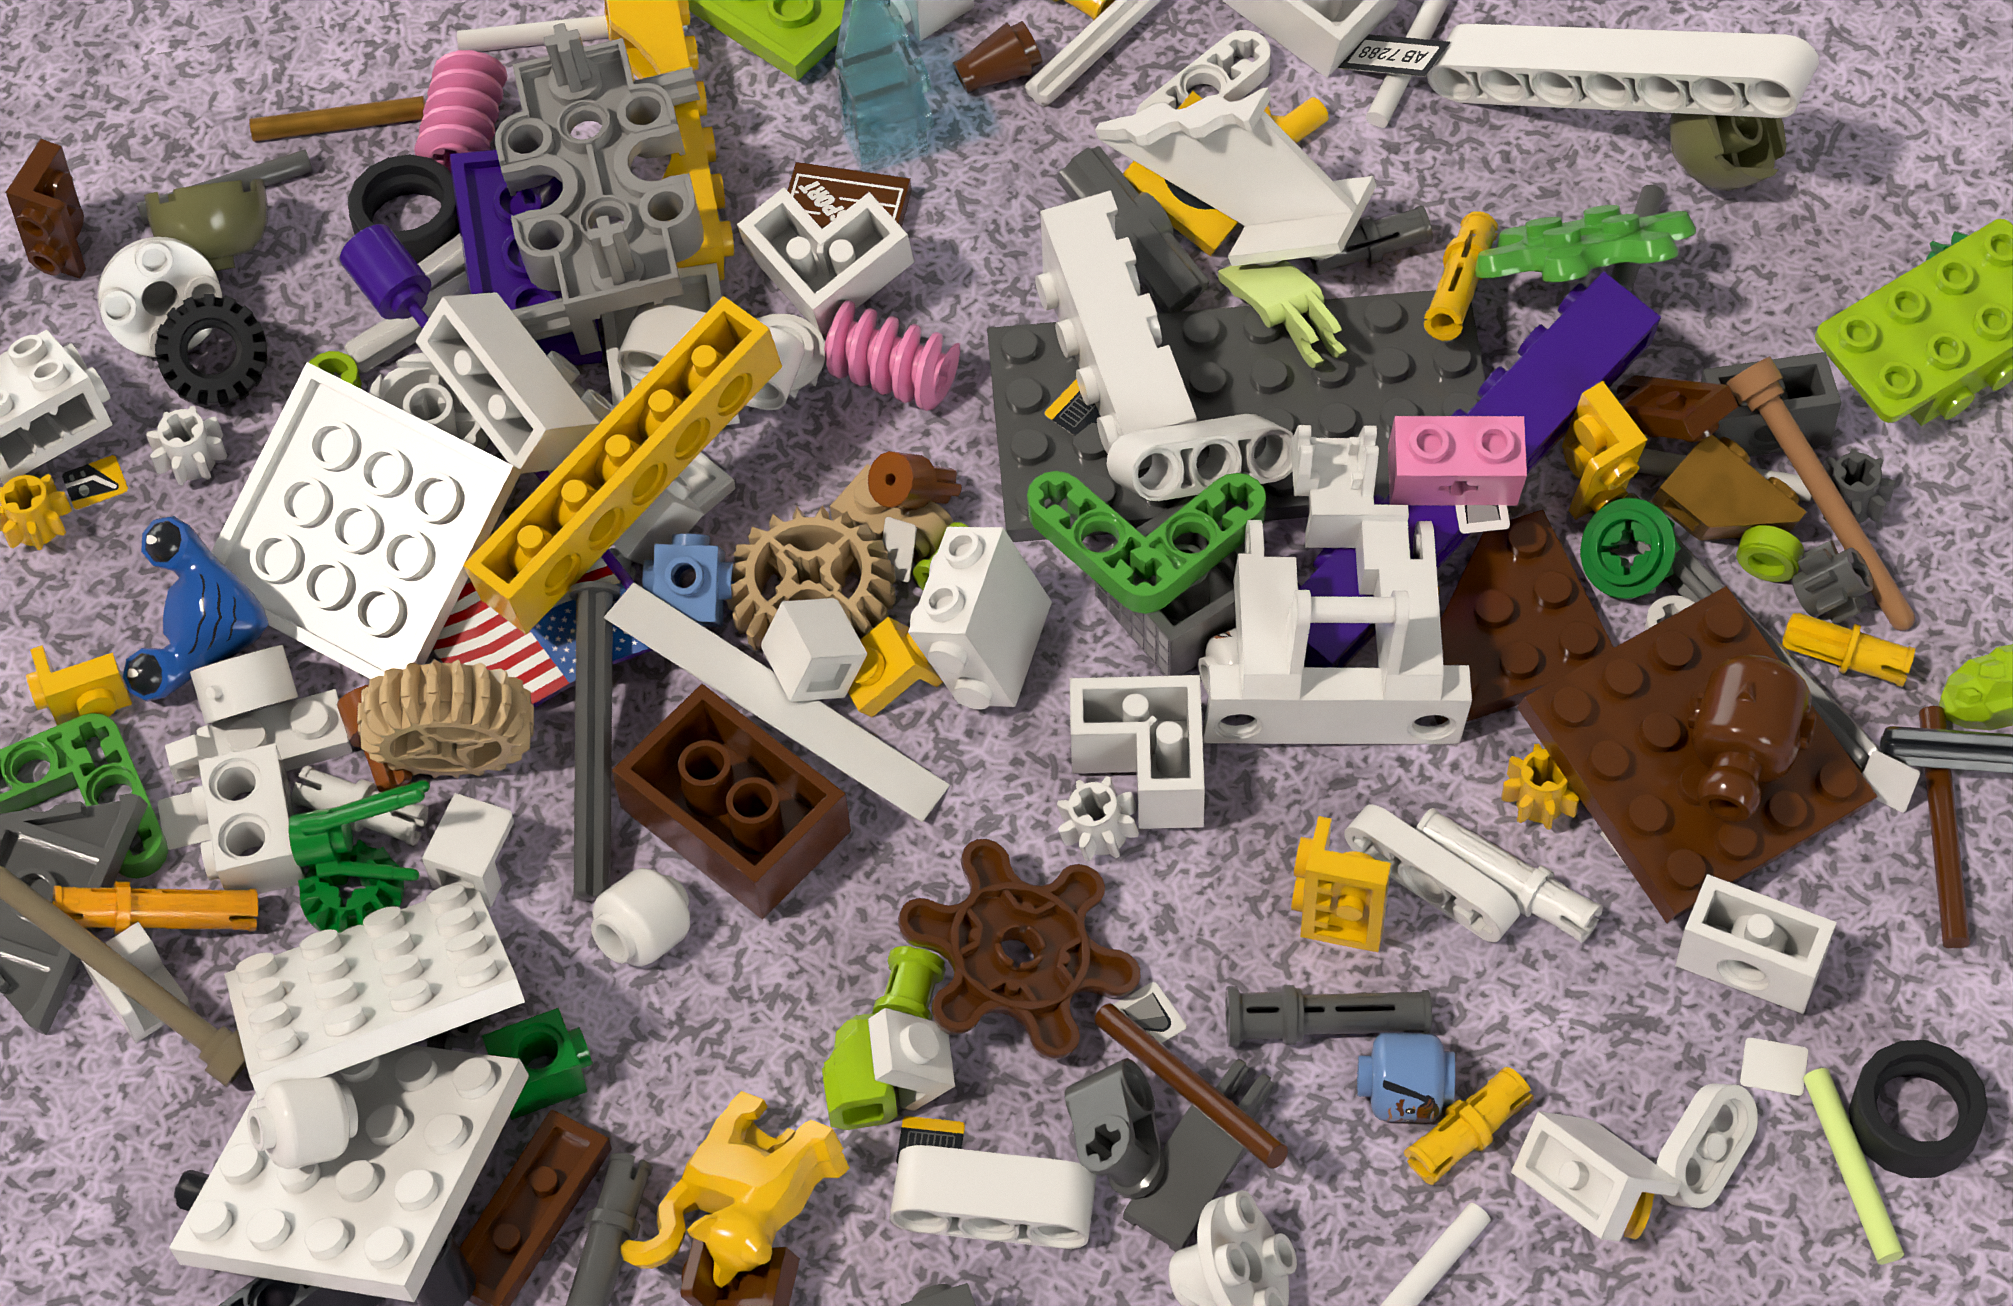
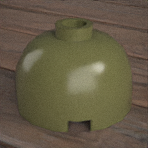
[1669,113,1786,191]
[144,179,268,271]

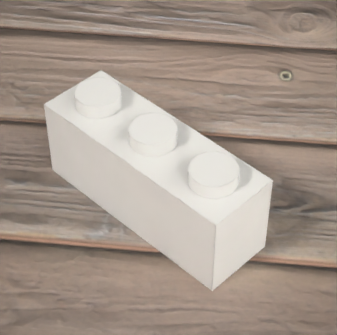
[415,292,599,474]

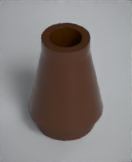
[952,21,1043,94]

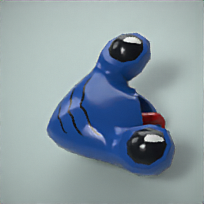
[122,516,269,702]

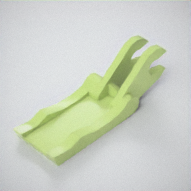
[1218,260,1347,368]

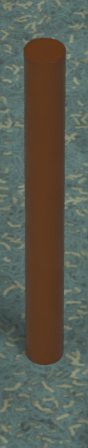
[1919,706,1970,948]
[1095,1003,1288,1169]

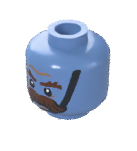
[1357,1032,1455,1123]

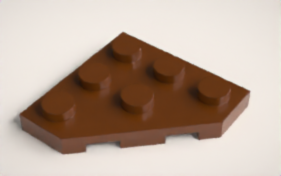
[1434,509,1614,725]

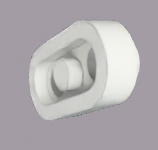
[1656,1083,1758,1208]

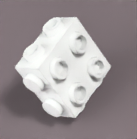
[0,329,113,485]
[908,527,1052,709]

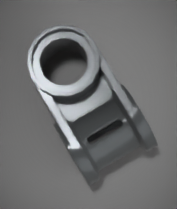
[1064,1058,1165,1199]

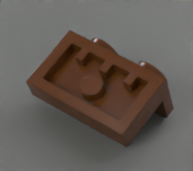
[5,138,86,279]

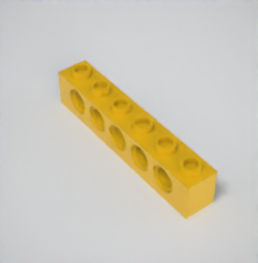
[463,296,782,635]

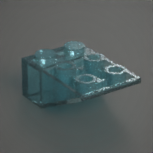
[835,0,934,172]

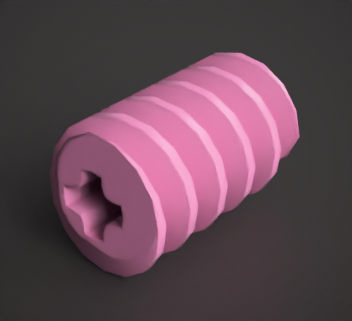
[414,50,508,173]
[824,300,960,411]

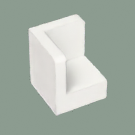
[761,598,867,702]
[422,793,514,907]
[82,922,190,1043]

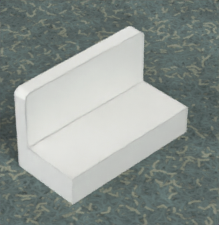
[1511,1111,1681,1242]

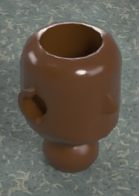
[1688,654,1816,822]

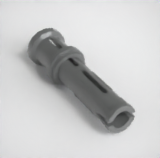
[1225,985,1432,1047]

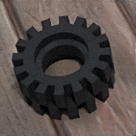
[155,294,268,408]

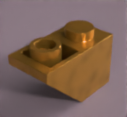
[1651,435,1807,541]

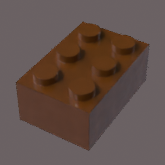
[612,684,851,920]

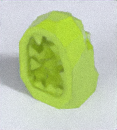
[1939,644,2013,731]
[822,1013,898,1130]

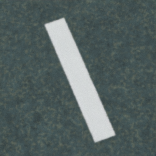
[603,583,950,822]

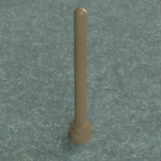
[0,866,247,1087]

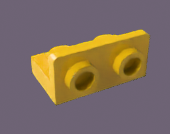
[1562,381,1648,520]
[1291,816,1391,953]

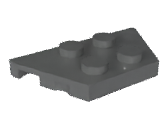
[0,793,148,1035]

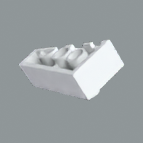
[1035,190,1197,470]

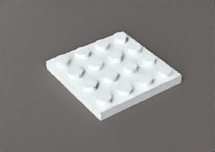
[211,362,522,679]
[224,883,525,1100]
[169,1045,529,1302]

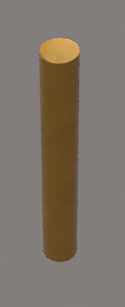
[249,96,425,142]

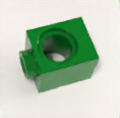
[482,1007,593,1120]

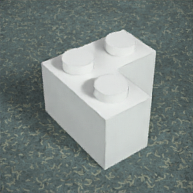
[737,187,915,336]
[1069,675,1205,829]

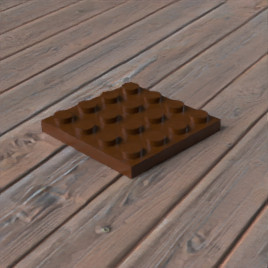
[1517,586,1878,924]

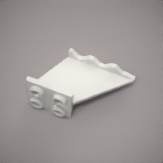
[1095,87,1377,266]

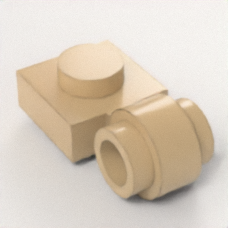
[830,464,953,562]

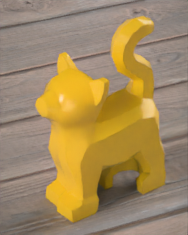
[621,1091,850,1288]

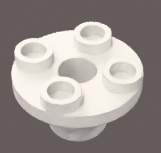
[97,237,222,357]
[1169,1190,1297,1306]

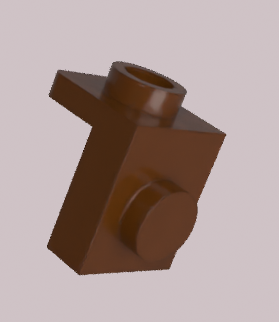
[680,1238,800,1306]

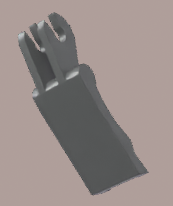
[1123,1058,1274,1252]

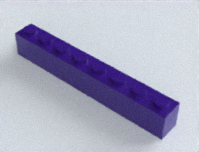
[1297,271,1661,668]

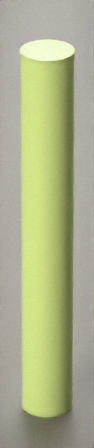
[1803,1068,1904,1265]

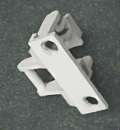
[1202,425,1472,744]

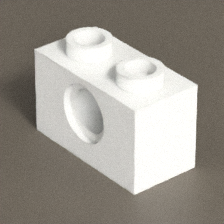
[1675,874,1837,1014]

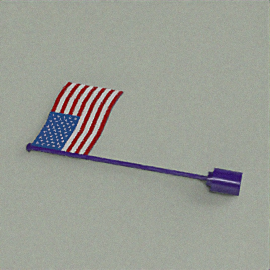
[339,224,653,707]

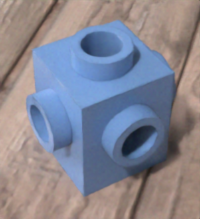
[642,534,735,627]

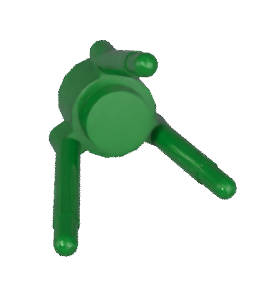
[289,780,430,881]

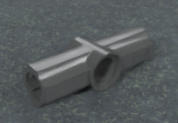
[1057,146,1210,313]

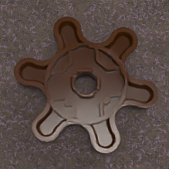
[898,839,1141,1061]

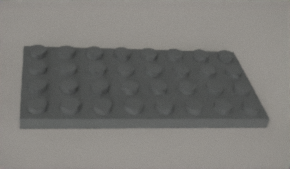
[987,290,1485,542]

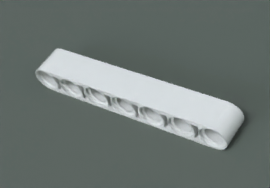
[1427,24,1819,118]

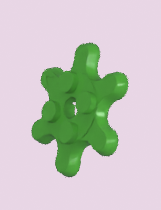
[1475,205,1696,282]

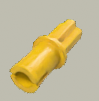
[1782,613,1916,687]

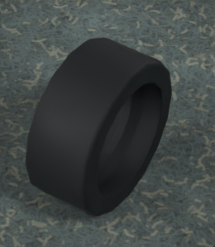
[348,154,460,263]
[1848,1040,1988,1178]

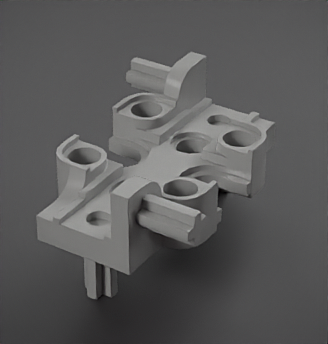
[495,23,704,355]

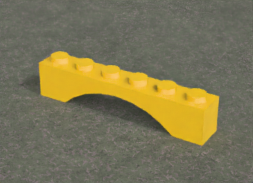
[604,0,734,281]

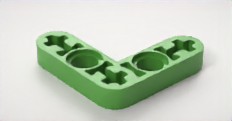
[1027,471,1266,614]
[0,713,168,879]

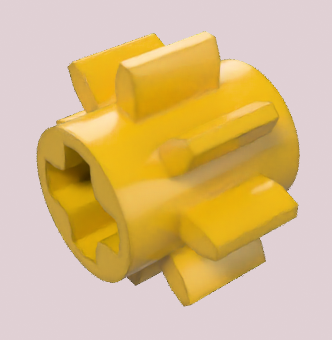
[0,474,72,550]
[1501,744,1579,830]

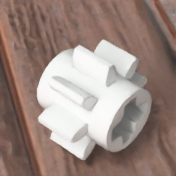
[146,406,227,485]
[1057,776,1139,862]

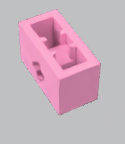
[1388,416,1527,506]

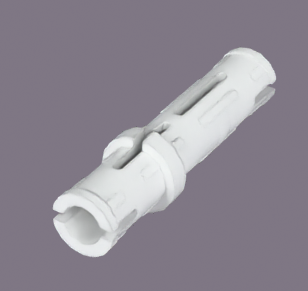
[1416,808,1603,943]

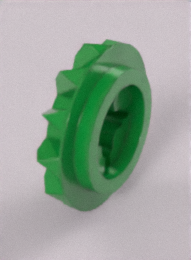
[1580,498,1681,600]
[298,839,404,933]

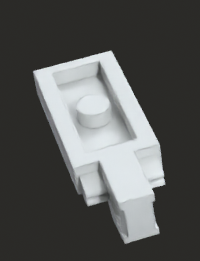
[165,689,353,784]

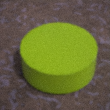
[1736,525,1804,582]

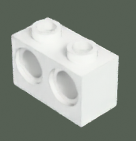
[192,743,305,894]

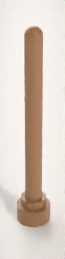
[1727,356,1915,631]

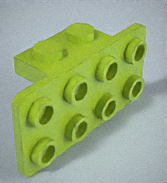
[1815,219,2013,426]

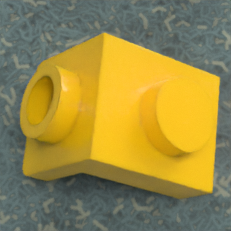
[848,617,943,718]
[26,645,132,725]

